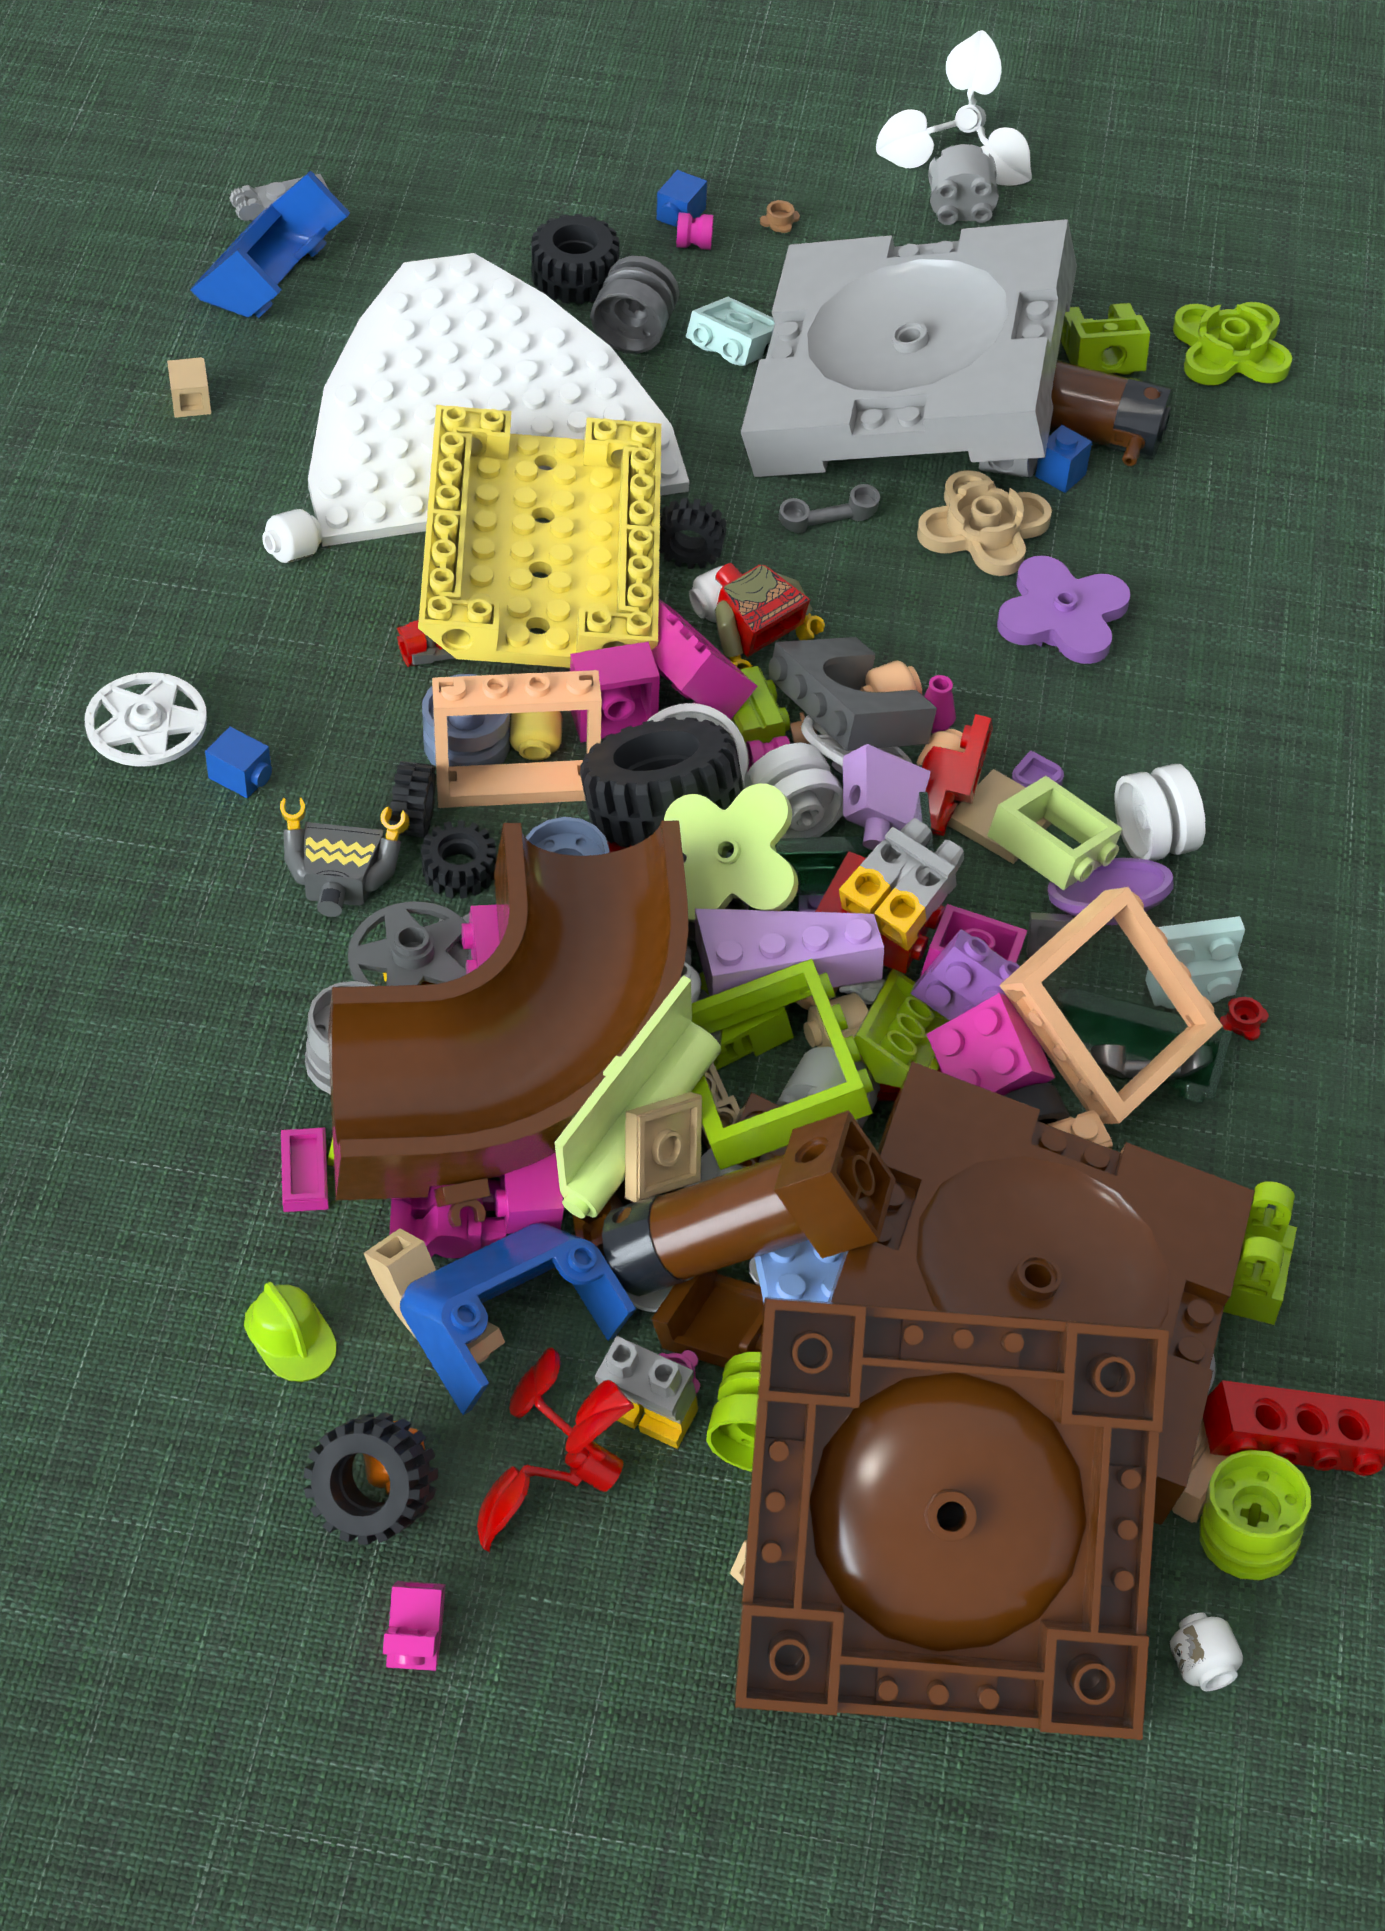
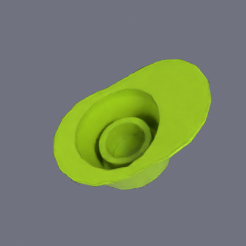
[244,1281,336,1382]

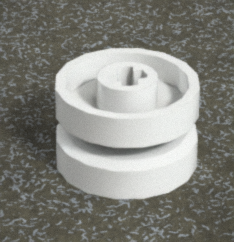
[743,742,843,847]
[1114,764,1205,861]

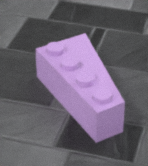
[695,908,884,996]

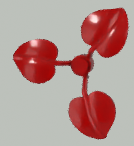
[477,1347,635,1553]

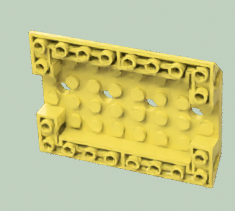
[418,405,661,668]

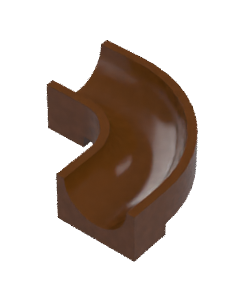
[328,820,689,1200]

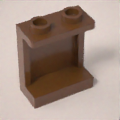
[651,1269,764,1368]

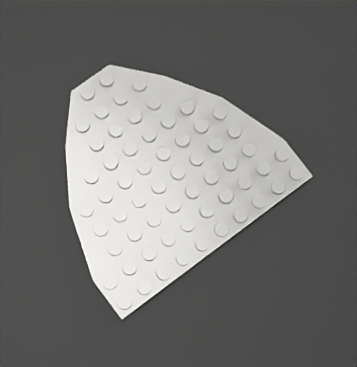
[308,253,689,547]

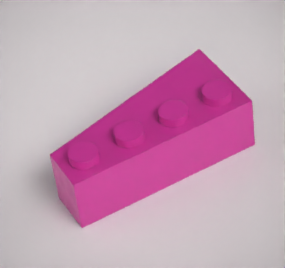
[651,599,758,720]

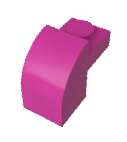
[383,1581,446,1671]

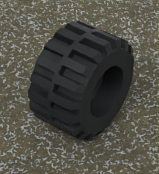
[531,214,620,304]
[304,1413,438,1545]

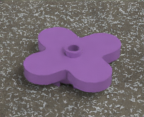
[997,556,1130,664]

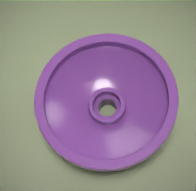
[1048,858,1174,925]

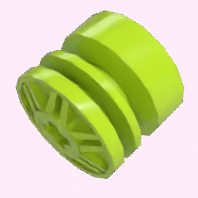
[706,1352,760,1472]
[1199,1450,1311,1580]

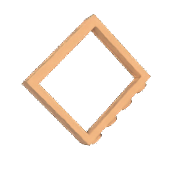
[432,670,602,808]
[999,887,1222,1124]

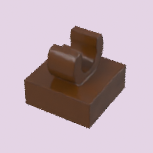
[434,1178,491,1227]

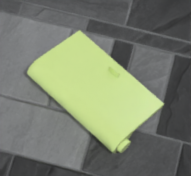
[555,975,722,1219]

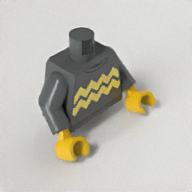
[280,798,409,917]

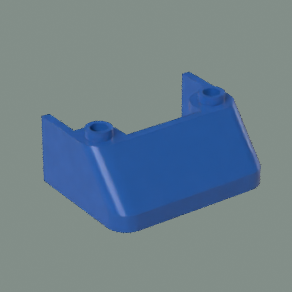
[190,171,350,318]
[400,1223,636,1415]

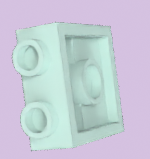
[686,297,775,366]
[1145,916,1245,1009]

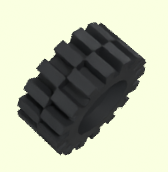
[659,498,727,569]
[390,761,436,838]
[421,820,496,899]

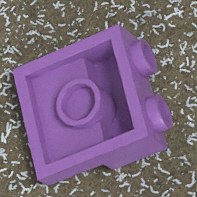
[911,929,1020,1021]

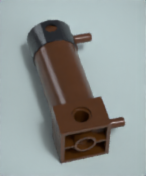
[1050,360,1173,466]
[602,1110,896,1297]

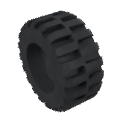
[580,717,744,848]

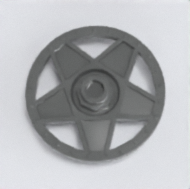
[348,901,472,986]

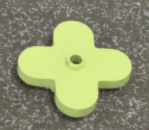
[664,784,798,923]

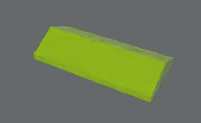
[854,969,950,1088]

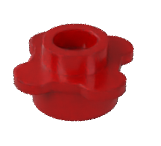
[1220,997,1268,1040]

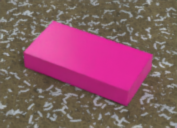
[281,1127,329,1212]

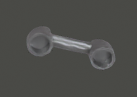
[779,484,880,533]
[1091,1045,1213,1078]

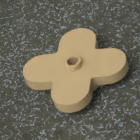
[917,470,1052,576]

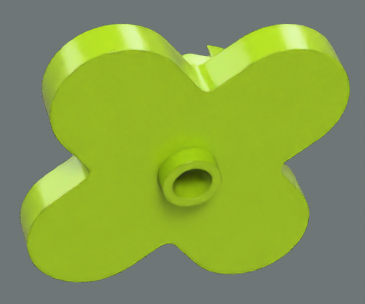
[1173,302,1292,385]

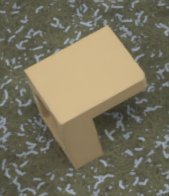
[167,357,211,418]

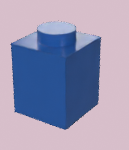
[656,170,707,227]
[1035,425,1092,493]
[205,727,272,799]

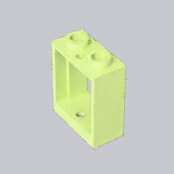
[987,776,1122,890]

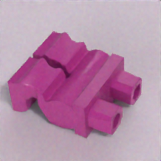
[389,1180,506,1258]

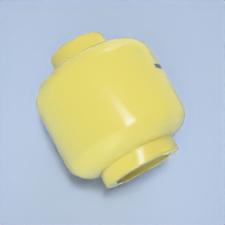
[509,711,563,760]

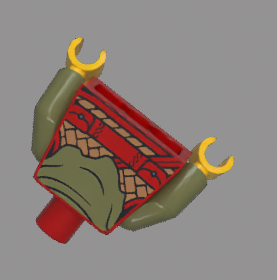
[715,563,825,670]

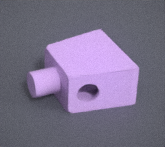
[843,744,931,850]

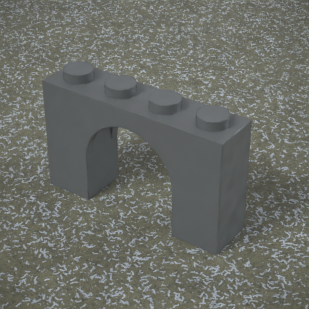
[768,637,937,751]

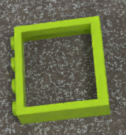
[691,958,874,1170]

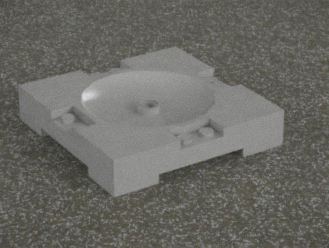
[741,219,1077,477]

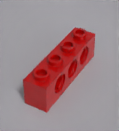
[1203,1380,1385,1476]

